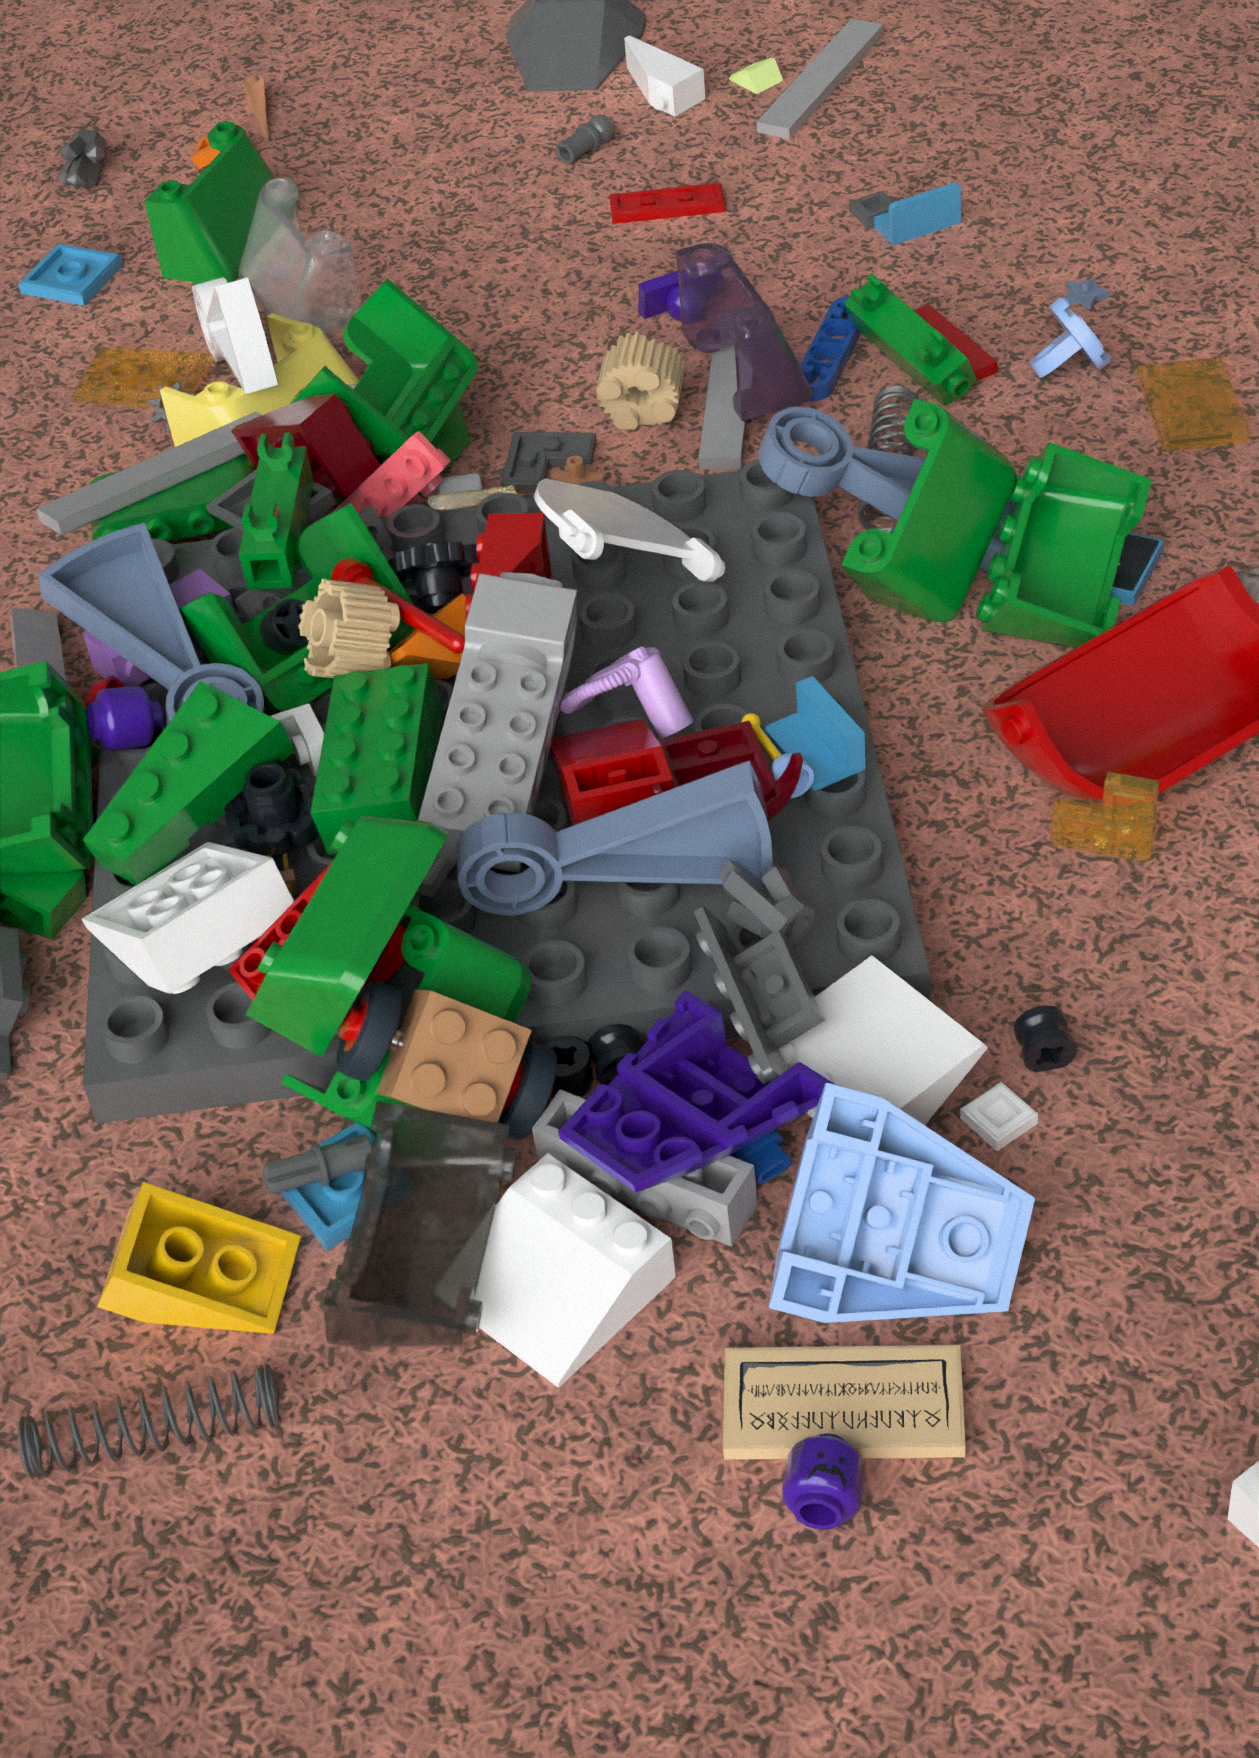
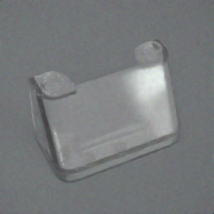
[238,177,362,338]

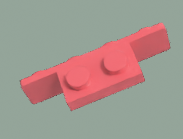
[333,431,451,518]

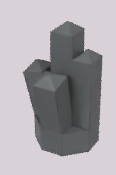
[57,129,106,190]
[718,860,815,947]

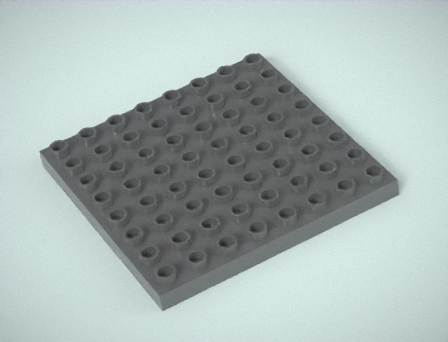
[83,460,930,1123]

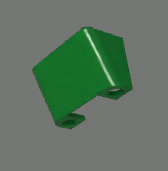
[975,442,1152,648]
[89,453,256,542]

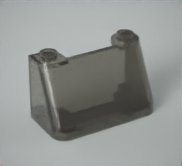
[323,1101,518,1347]

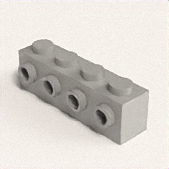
[532,1090,758,1247]

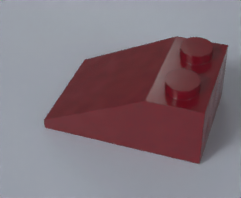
[231,393,381,498]

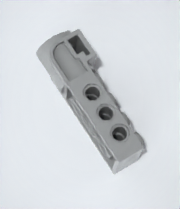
[418,572,577,873]

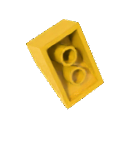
[97,1182,301,1334]

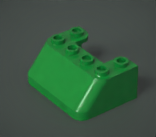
[289,278,478,457]
[179,503,415,714]

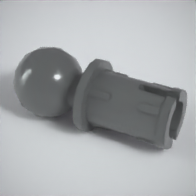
[556,114,615,165]

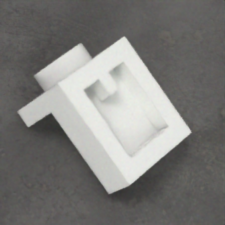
[270,703,324,778]

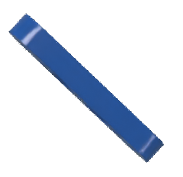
[795,296,861,401]

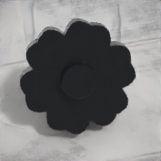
[388,542,479,614]
[224,763,319,856]

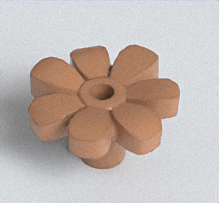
[551,456,605,485]

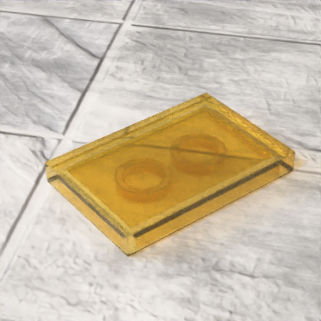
[73,347,213,408]
[1137,357,1249,452]

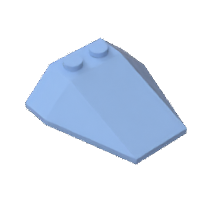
[768,1083,1035,1323]

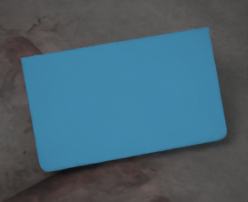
[874,182,961,246]
[765,676,866,791]

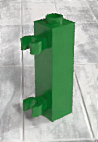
[843,274,977,406]
[239,432,314,590]

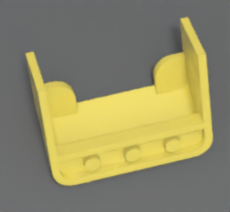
[160,313,359,447]

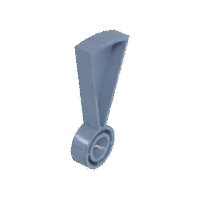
[758,406,1019,572]
[38,522,264,723]
[457,761,773,916]

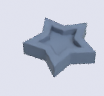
[1064,278,1110,310]

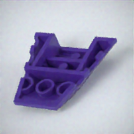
[558,990,836,1193]

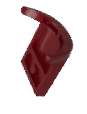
[652,720,803,820]

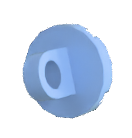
[1029,297,1111,378]

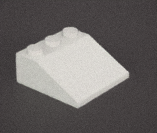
[82,842,294,994]
[779,955,988,1125]
[437,1153,676,1388]

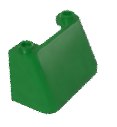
[145,121,292,284]
[841,398,1017,622]
[0,661,94,874]

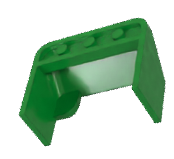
[246,815,449,1057]
[281,905,532,1156]

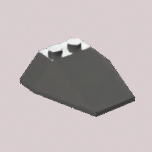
[506,0,646,92]

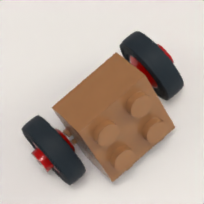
[336,980,557,1140]

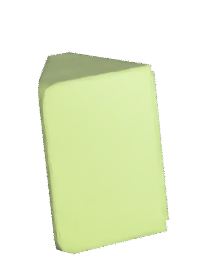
[729,57,783,94]

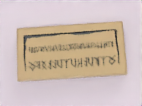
[723,1345,966,1460]

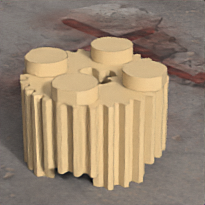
[596,331,685,430]
[298,579,400,678]

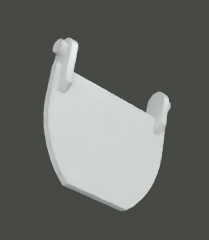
[534,478,725,582]

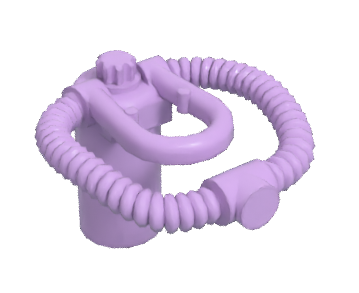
[560,646,694,739]

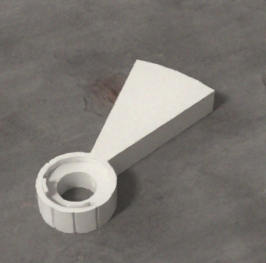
[192,277,278,394]

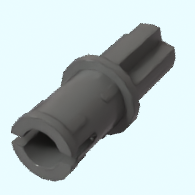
[263,1134,375,1194]

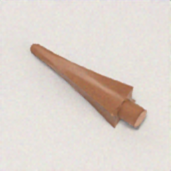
[241,76,270,139]

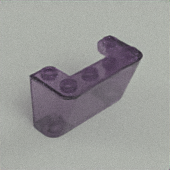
[676,243,814,421]

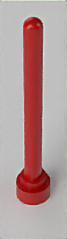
[331,558,465,654]

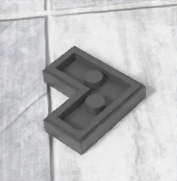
[500,432,597,493]

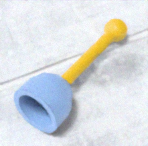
[741,713,814,798]

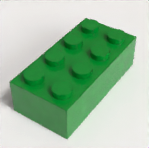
[310,663,443,855]

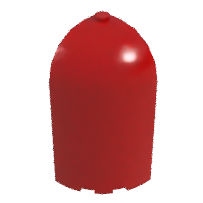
[982,565,1259,804]

